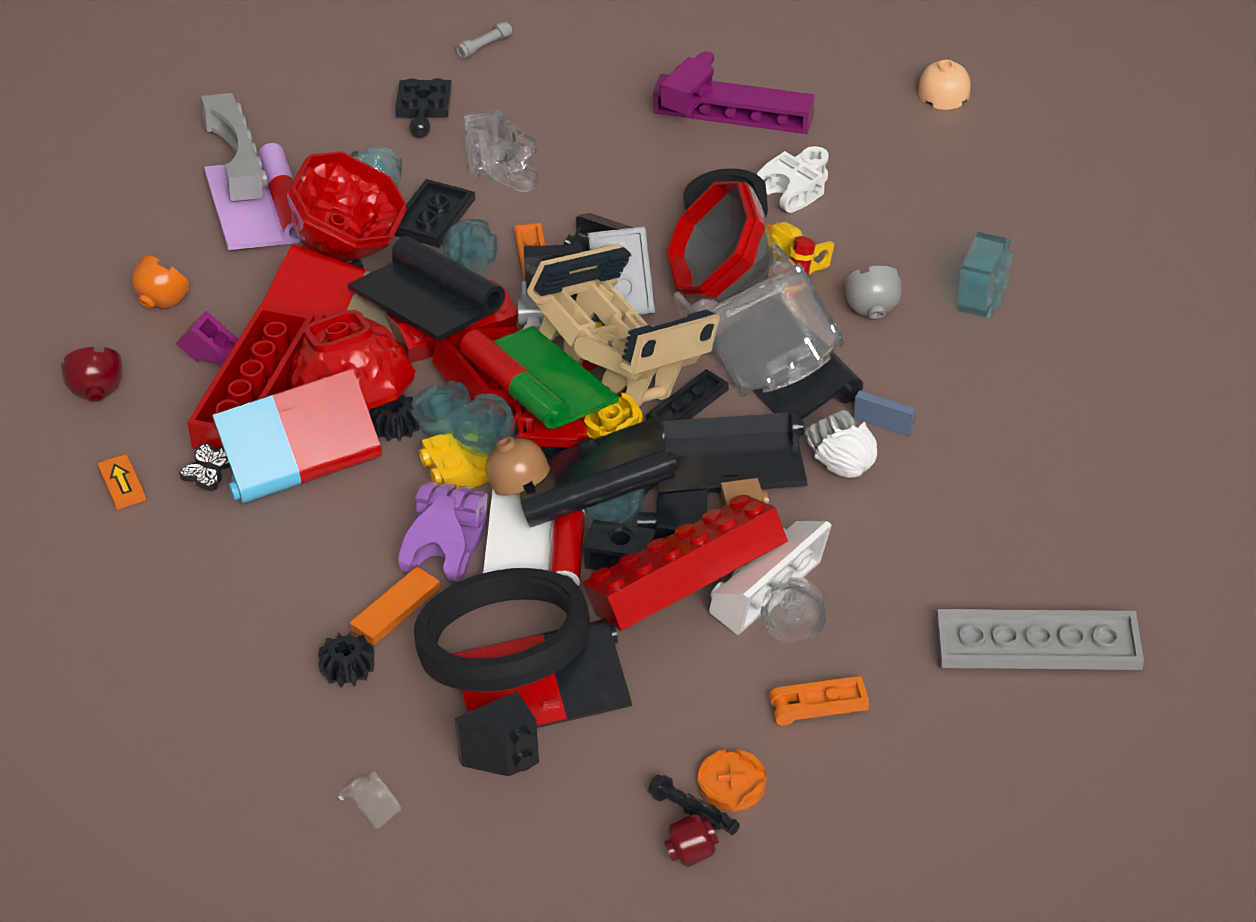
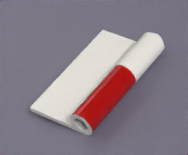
[483,489,585,586]

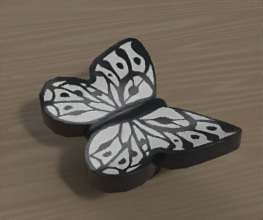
[179,443,230,491]

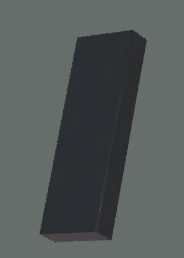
[646,369,729,421]

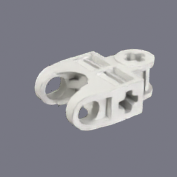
[757,146,829,213]

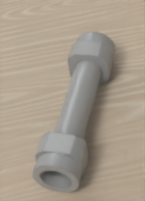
[455,21,512,59]

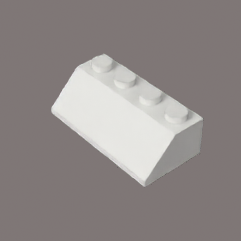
[709,521,832,635]

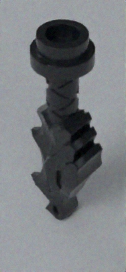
[648,774,740,836]

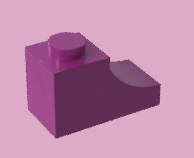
[176,311,238,366]

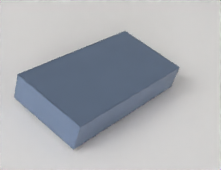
[854,390,916,437]

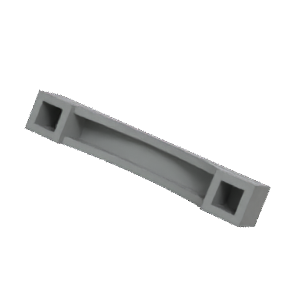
[201,93,267,201]

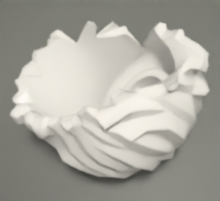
[814,422,877,478]

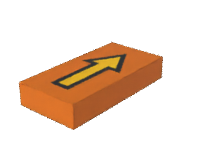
[97,454,146,510]

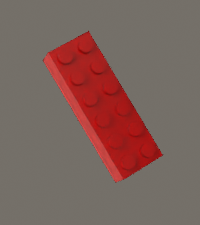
[187,305,314,450]
[583,495,788,631]

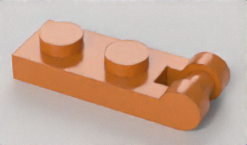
[769,676,869,726]

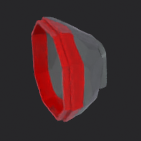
[666,181,776,300]

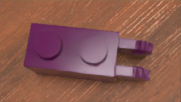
[659,51,714,115]

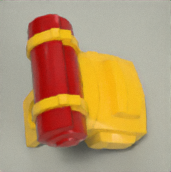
[769,222,834,299]

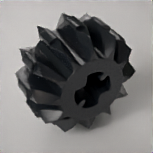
[370,393,421,441]
[318,631,375,688]

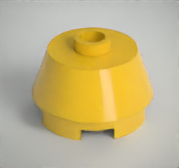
[584,393,643,439]

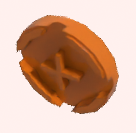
[697,749,767,811]

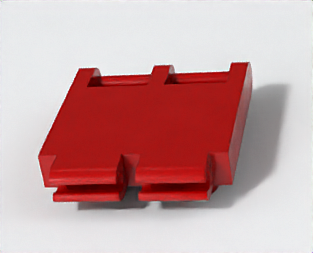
[511,397,588,448]

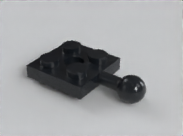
[395,78,452,138]

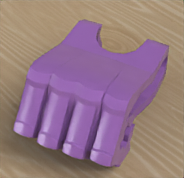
[398,482,488,583]

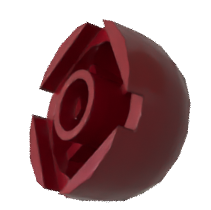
[61,347,122,402]

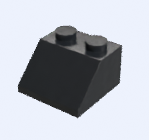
[455,692,539,777]

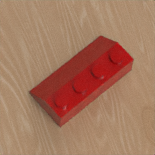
[385,280,518,363]

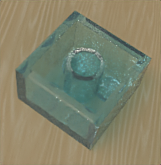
[957,232,1014,318]

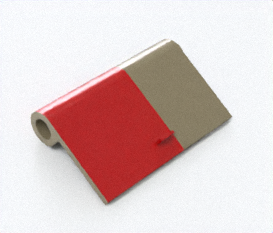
[261,244,396,340]

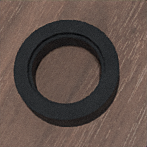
[683,168,768,218]

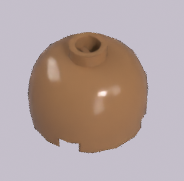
[485,437,550,496]

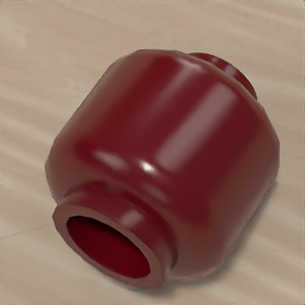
[664,814,720,867]

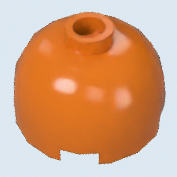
[131,255,190,309]

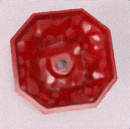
[287,151,407,262]
[287,310,416,410]

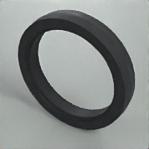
[414,568,590,692]

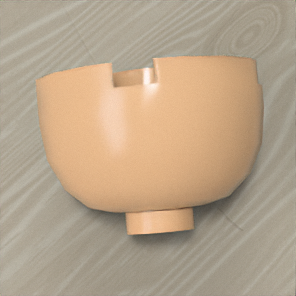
[918,59,971,110]

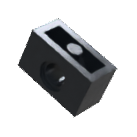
[584,519,655,570]

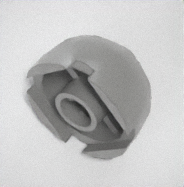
[844,266,902,319]

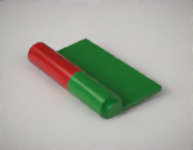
[459,326,619,429]

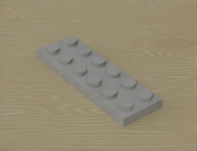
[936,609,1144,670]

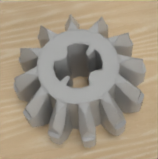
[805,410,857,454]

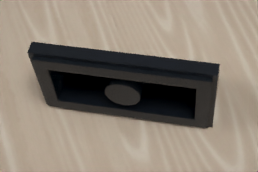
[576,213,634,235]

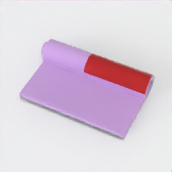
[204,143,301,250]

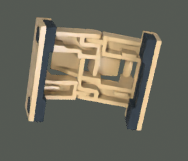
[527,244,720,407]

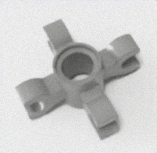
[518,281,544,330]

